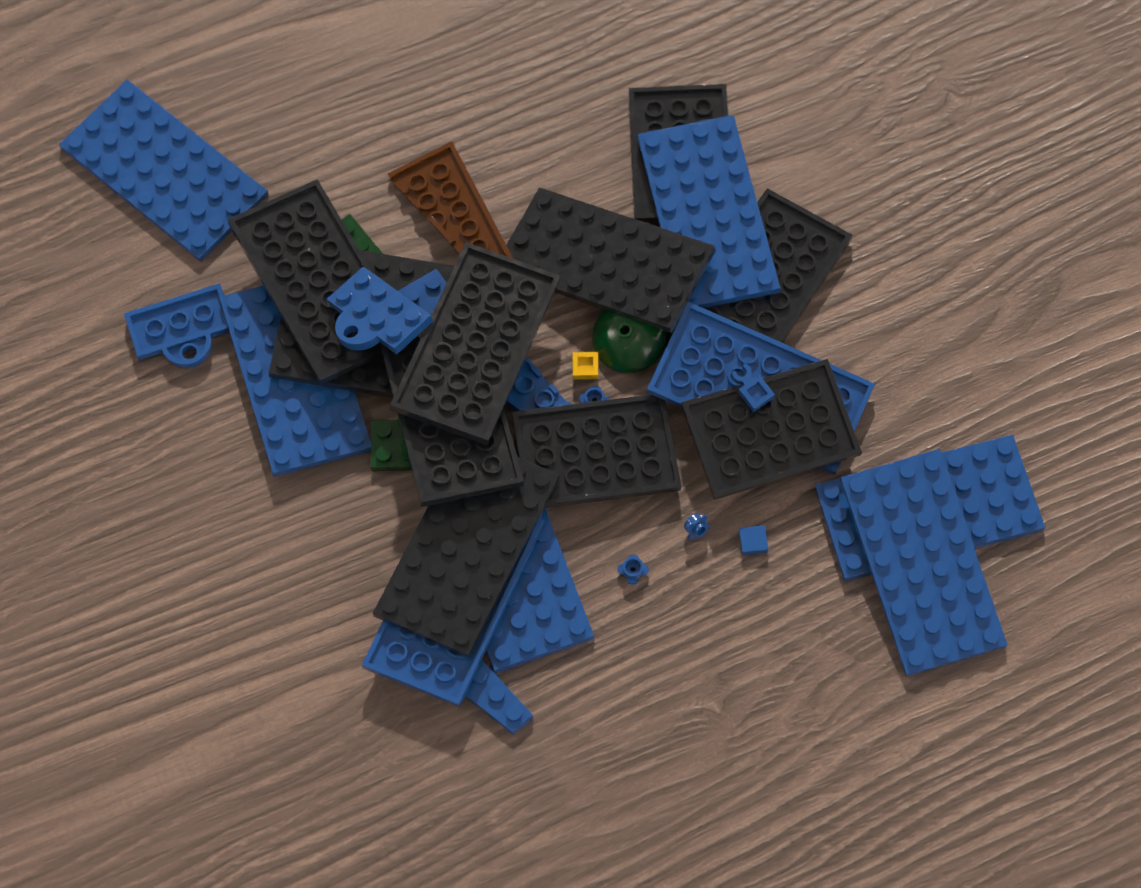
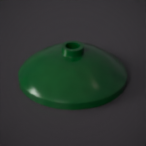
[592,310,667,373]

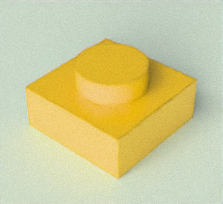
[573,352,598,380]

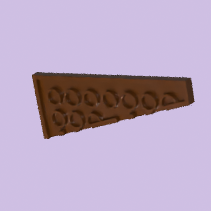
[387,141,513,259]

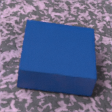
[739,525,768,555]

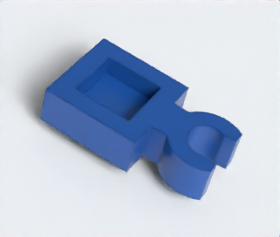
[731,363,775,412]

